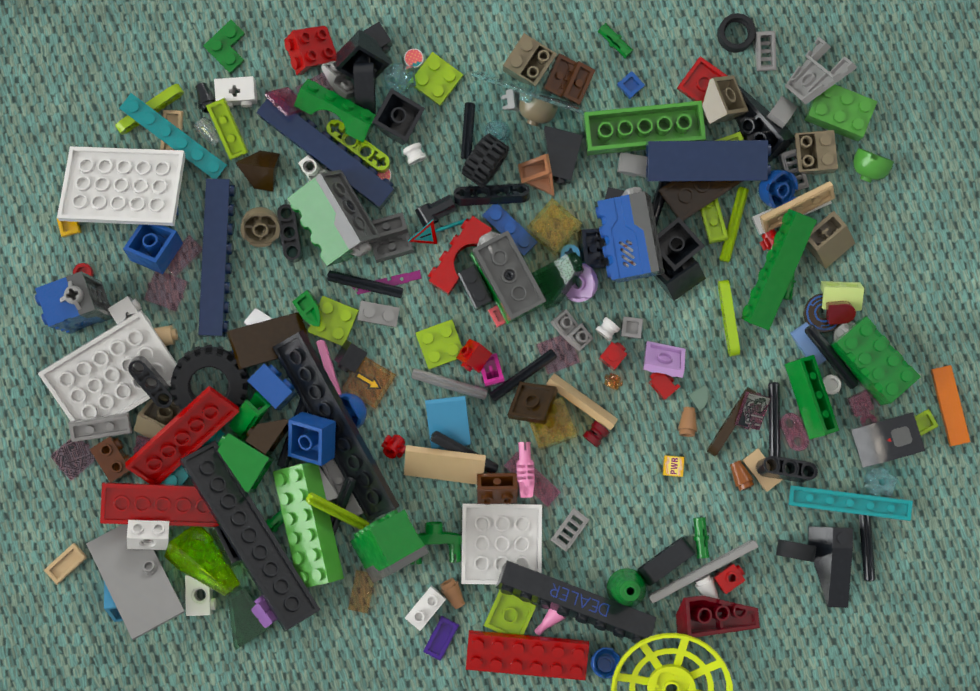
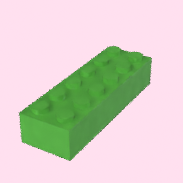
[583,101,706,156]
[273,462,344,587]

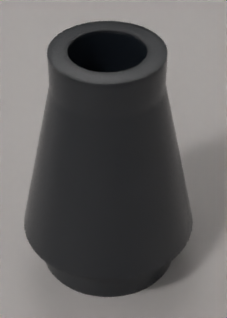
[195,82,215,113]

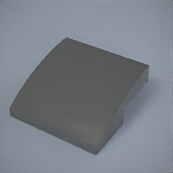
[371,212,414,263]

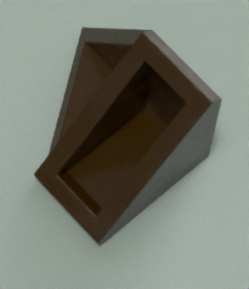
[235,151,280,192]

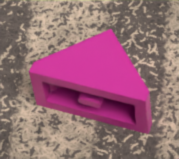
[481,353,505,388]

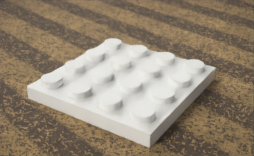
[461,503,542,584]

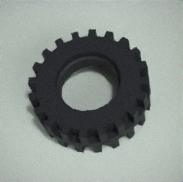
[170,345,248,412]

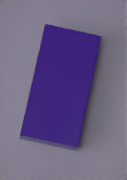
[423,616,459,661]

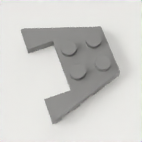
[785,37,857,104]

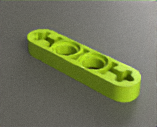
[115,84,184,135]
[326,119,390,173]
[718,280,740,357]

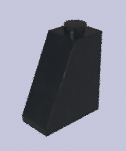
[543,126,583,185]

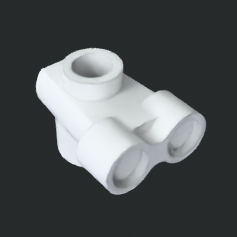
[298,155,329,182]

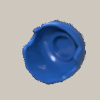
[590,647,620,679]

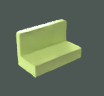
[820,281,864,311]

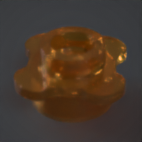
[604,373,623,390]

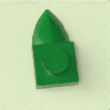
[292,290,321,327]

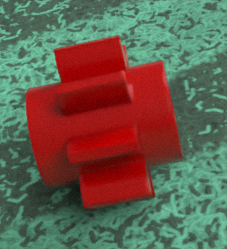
[759,229,776,251]
[381,435,406,459]

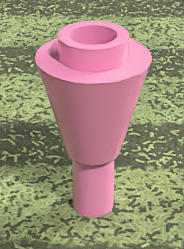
[534,609,567,636]

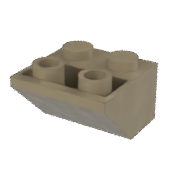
[503,33,557,87]
[794,130,838,175]
[806,211,855,269]

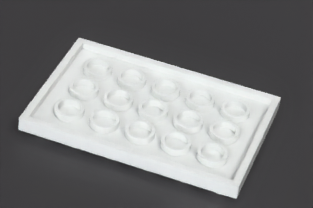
[57,146,185,226]
[38,310,177,421]

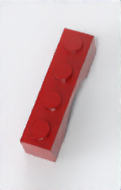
[428,215,492,296]

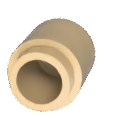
[154,325,178,346]

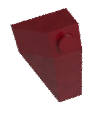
[676,595,760,637]

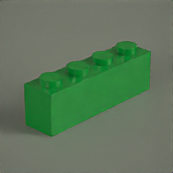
[784,355,839,440]

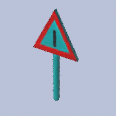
[408,218,466,244]

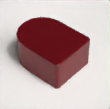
[826,301,856,325]

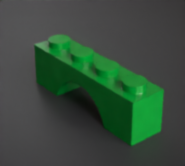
[294,79,376,142]

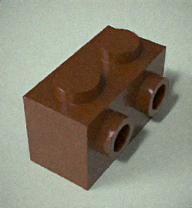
[90,436,131,483]
[477,473,518,505]

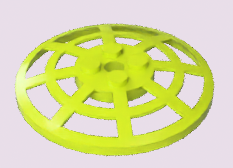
[611,633,733,691]

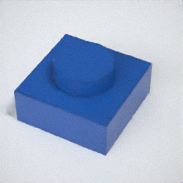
[617,71,645,99]

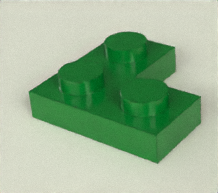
[203,20,245,74]

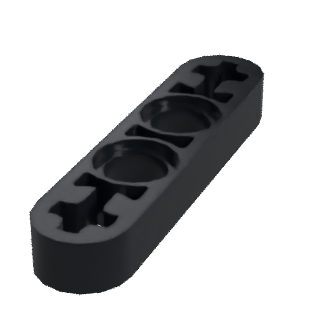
[453,184,530,206]

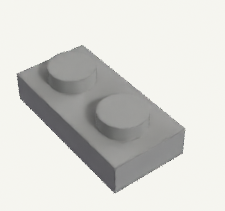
[357,301,400,327]

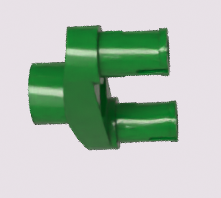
[411,521,462,565]

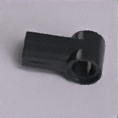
[415,195,457,227]

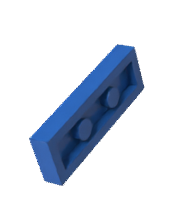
[482,204,538,256]

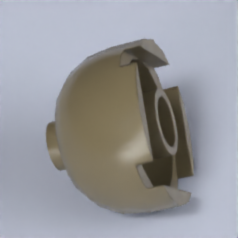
[519,92,559,126]
[240,207,280,247]

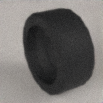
[717,13,756,53]
[776,539,817,562]

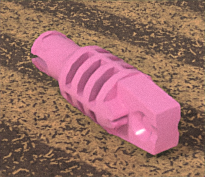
[516,442,535,498]

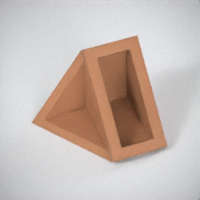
[518,154,554,196]

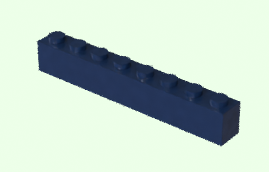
[256,94,395,210]
[198,179,236,338]

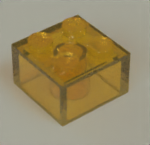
[526,198,582,256]
[529,397,578,450]

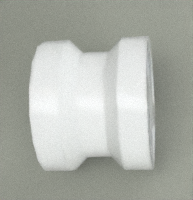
[403,143,427,165]
[595,317,620,341]

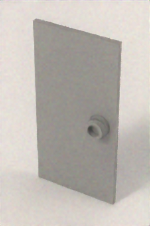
[86,524,185,640]

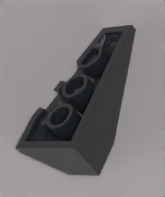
[735,85,795,163]
[808,526,853,608]

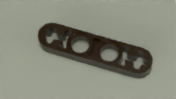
[707,387,756,457]

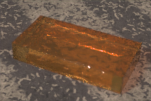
[348,570,374,614]

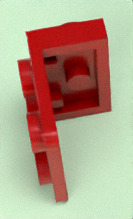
[284,26,336,76]

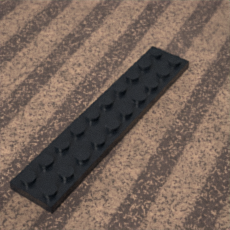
[272,330,399,521]
[179,441,320,632]

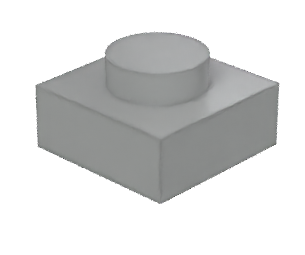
[621,316,643,339]

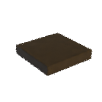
[507,382,558,424]

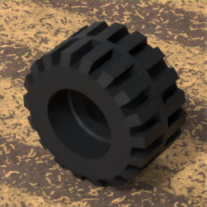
[462,133,509,188]

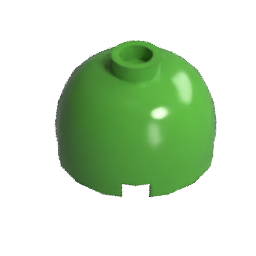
[853,148,894,183]

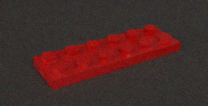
[125,386,239,484]
[100,482,219,527]
[466,630,589,680]

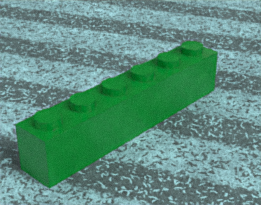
[741,209,817,330]

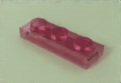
[504,451,561,507]

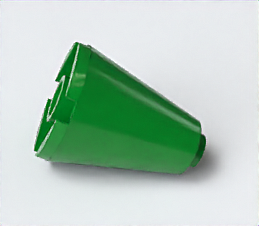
[607,568,646,608]

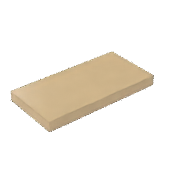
[404,445,486,485]

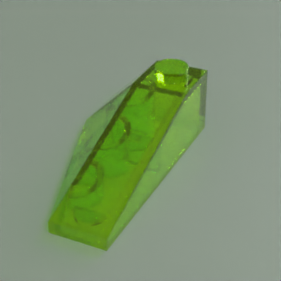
[164,526,240,596]

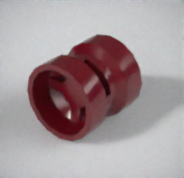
[582,420,610,448]

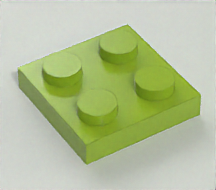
[409,52,464,106]
[307,296,359,346]
[415,319,462,370]
[484,590,537,635]

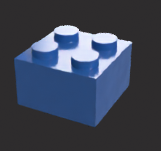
[123,224,183,274]
[247,364,297,411]
[288,412,336,466]

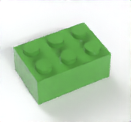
[804,84,877,142]

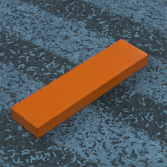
[930,365,971,447]

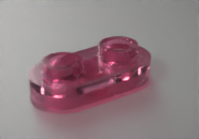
[780,413,809,451]

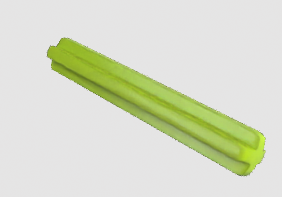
[719,187,749,263]
[306,492,370,530]

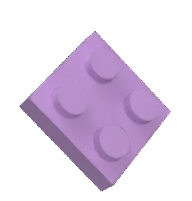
[643,341,686,378]

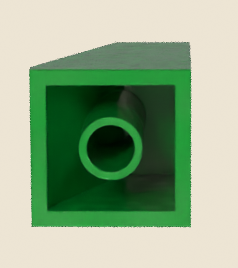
[218,433,275,493]

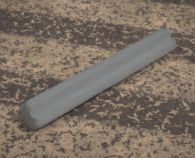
[411,368,488,400]

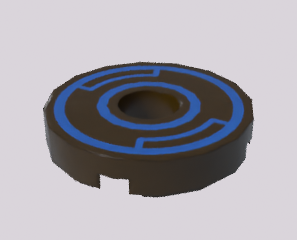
[803,293,840,333]

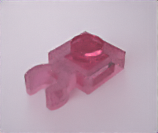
[847,390,877,426]

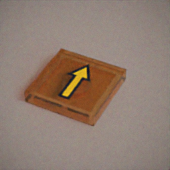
[342,357,396,409]

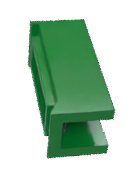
[229,391,271,440]

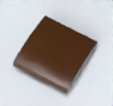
[542,53,595,105]

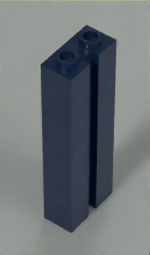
[646,140,771,181]

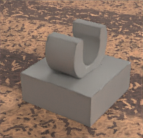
[501,89,522,112]

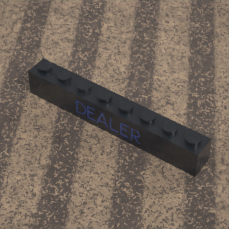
[496,560,657,644]

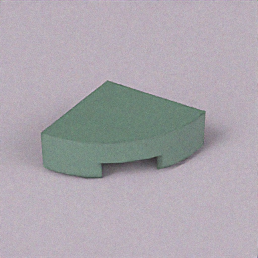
[688,385,709,412]

